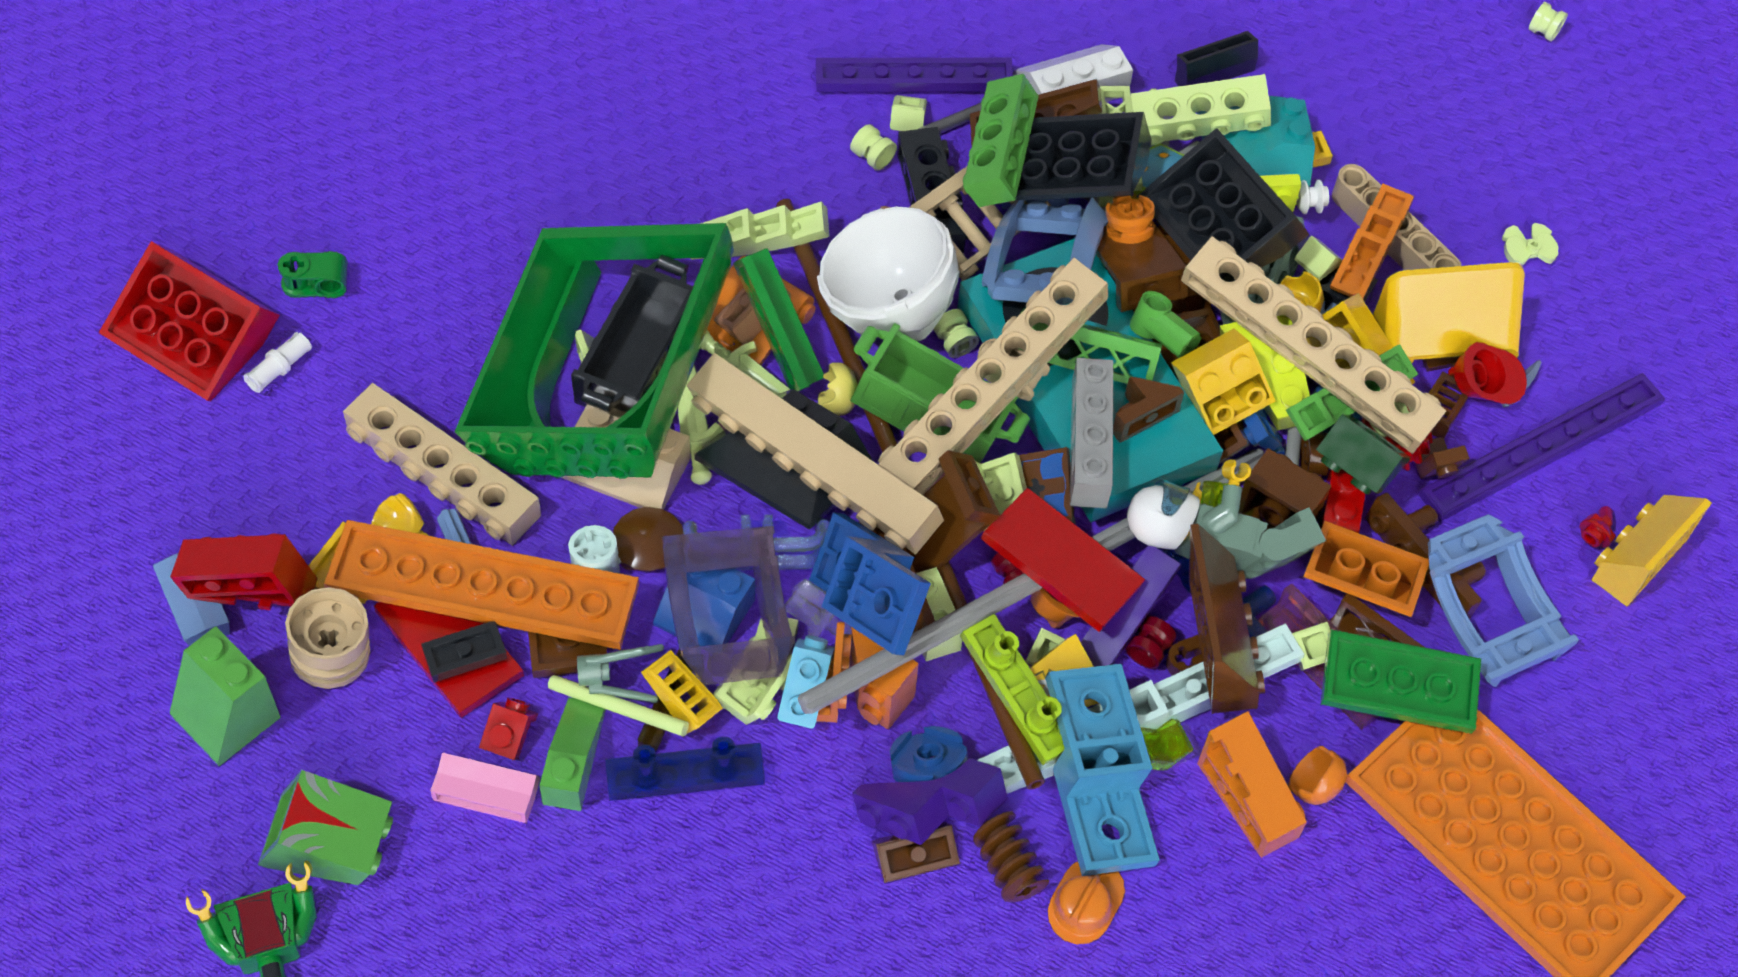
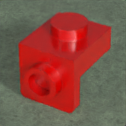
[479,697,538,760]

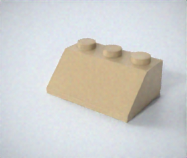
[561,404,691,510]

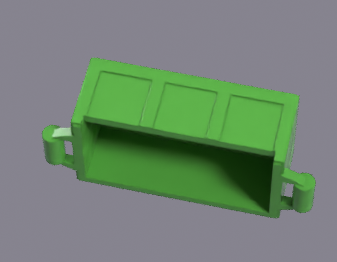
[850,323,1030,463]

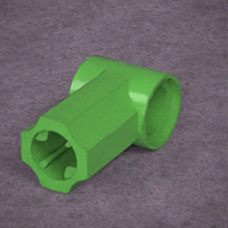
[1129,291,1202,358]

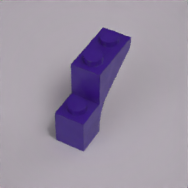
[852,758,1008,845]

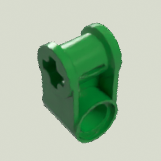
[277,251,348,298]

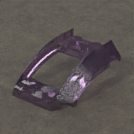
[662,526,795,685]

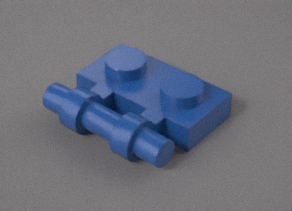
[1243,408,1286,455]

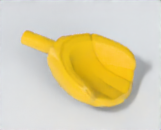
[371,493,429,536]

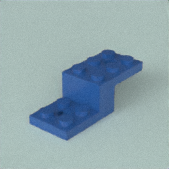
[809,512,931,655]

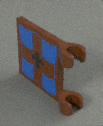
[1019,447,1076,525]

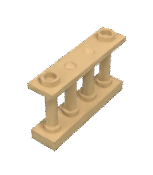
[909,166,1051,281]

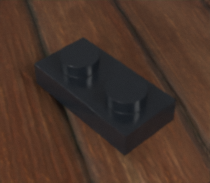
[421,621,507,683]

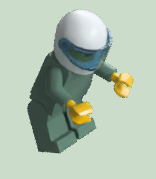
[1127,459,1326,579]

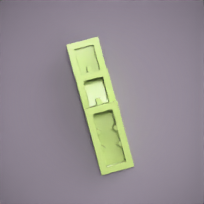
[690,201,830,260]

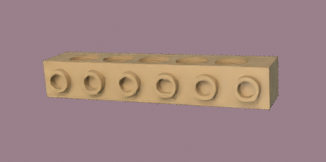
[343,383,541,546]

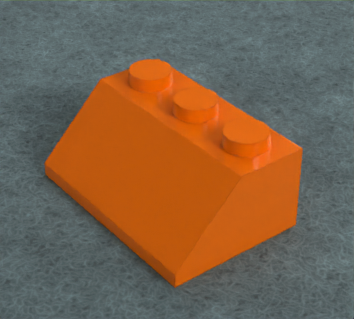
[1303,521,1429,617]

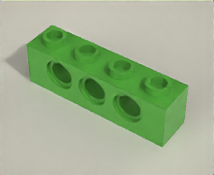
[963,74,1039,207]

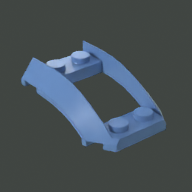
[982,197,1108,305]
[1428,514,1579,687]

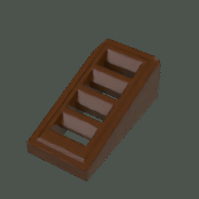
[1429,371,1469,439]

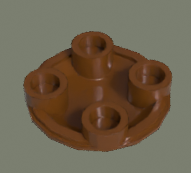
[613,507,685,572]

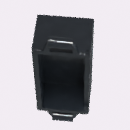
[571,255,693,413]

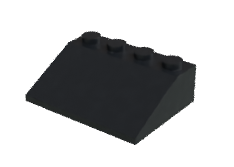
[1016,112,1152,200]
[1136,128,1309,282]

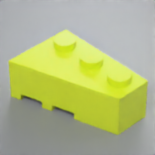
[1220,315,1310,430]

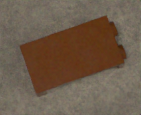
[1096,220,1188,312]
[906,450,1000,573]

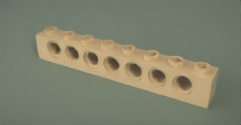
[1181,236,1446,454]
[878,258,1108,495]

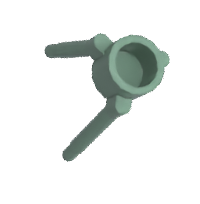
[577,644,664,703]

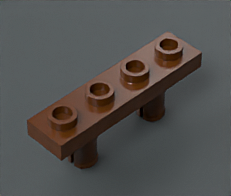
[1364,492,1486,619]

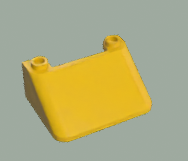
[1373,262,1525,363]

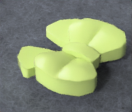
[1502,223,1558,266]

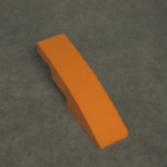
[1330,183,1414,299]

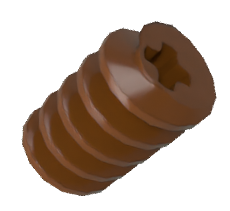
[973,811,1049,902]

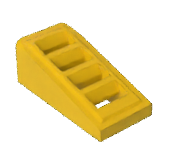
[641,650,723,734]

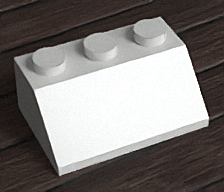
[1013,44,1133,102]

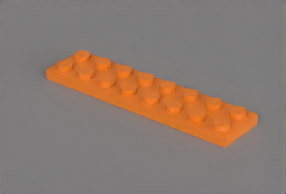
[324,520,639,650]

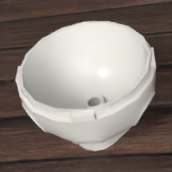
[817,206,960,342]

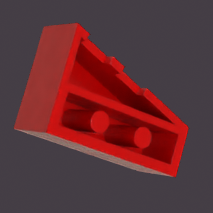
[170,533,318,610]

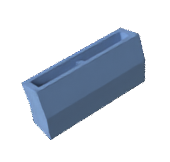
[153,553,230,646]

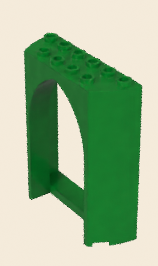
[454,223,734,479]

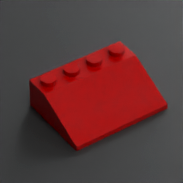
[99,241,280,402]

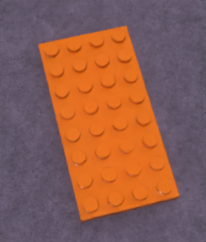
[1345,709,1686,977]

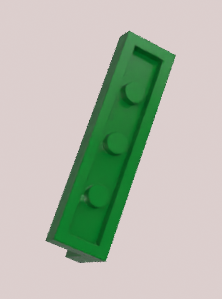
[733,248,824,391]

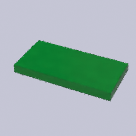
[1320,629,1481,734]

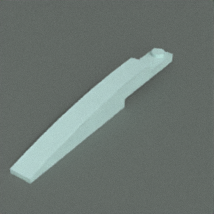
[978,623,1304,794]

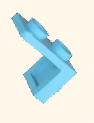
[777,635,835,729]

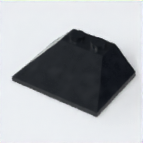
[694,389,874,530]

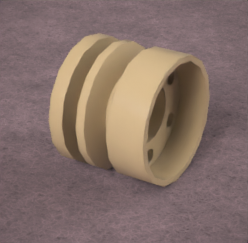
[285,587,370,689]

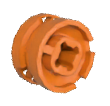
[1106,195,1155,244]

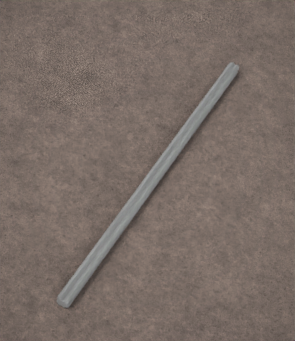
[798,449,1265,714]

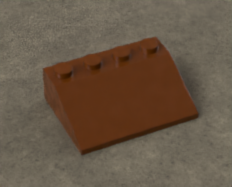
[1189,523,1265,714]

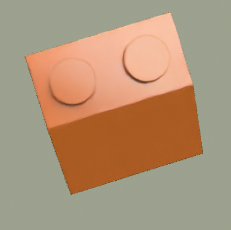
[849,627,919,730]

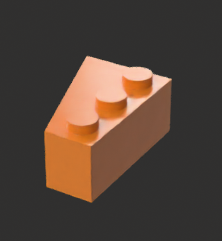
[1197,711,1307,858]

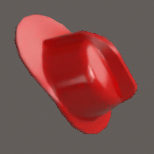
[1448,342,1527,404]

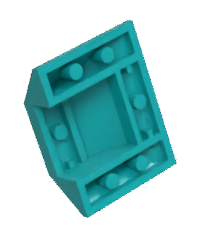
[1197,96,1315,187]

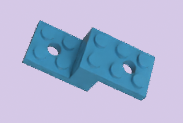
[1045,664,1160,876]

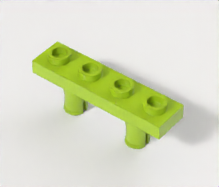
[960,614,1065,765]

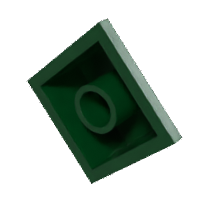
[1316,414,1412,495]

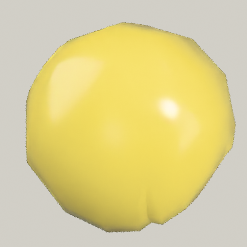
[818,363,858,416]

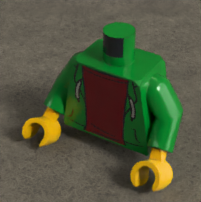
[186,860,317,977]

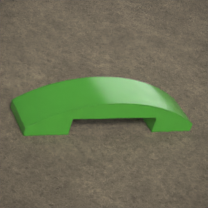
[1286,344,1419,441]

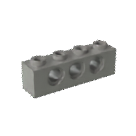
[1070,358,1113,508]

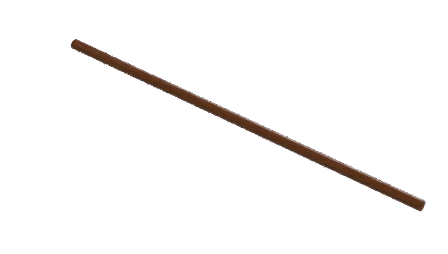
[776,199,1045,790]

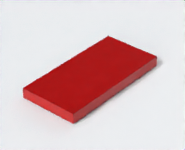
[981,488,1145,632]
[374,602,524,718]

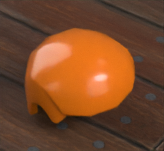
[1288,746,1347,805]

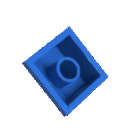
[653,547,755,658]

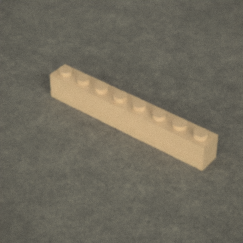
[687,353,944,555]

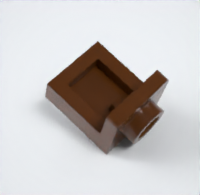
[1415,437,1470,479]

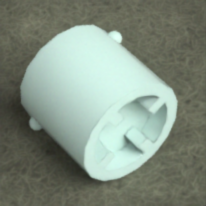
[568,525,621,573]

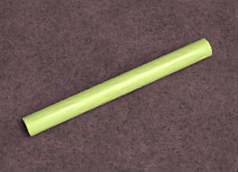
[548,675,689,737]

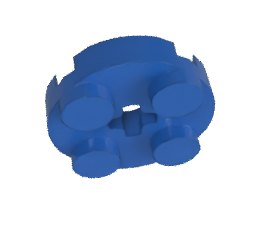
[890,726,968,782]

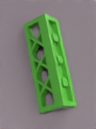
[1020,308,1163,384]

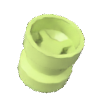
[850,124,897,171]
[933,309,979,358]

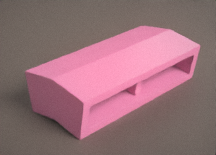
[430,753,540,823]

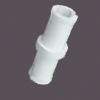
[244,332,312,393]

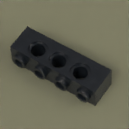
[897,127,969,254]

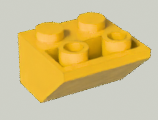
[1171,329,1276,435]

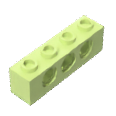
[1131,74,1271,145]

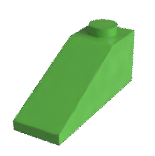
[540,698,606,811]

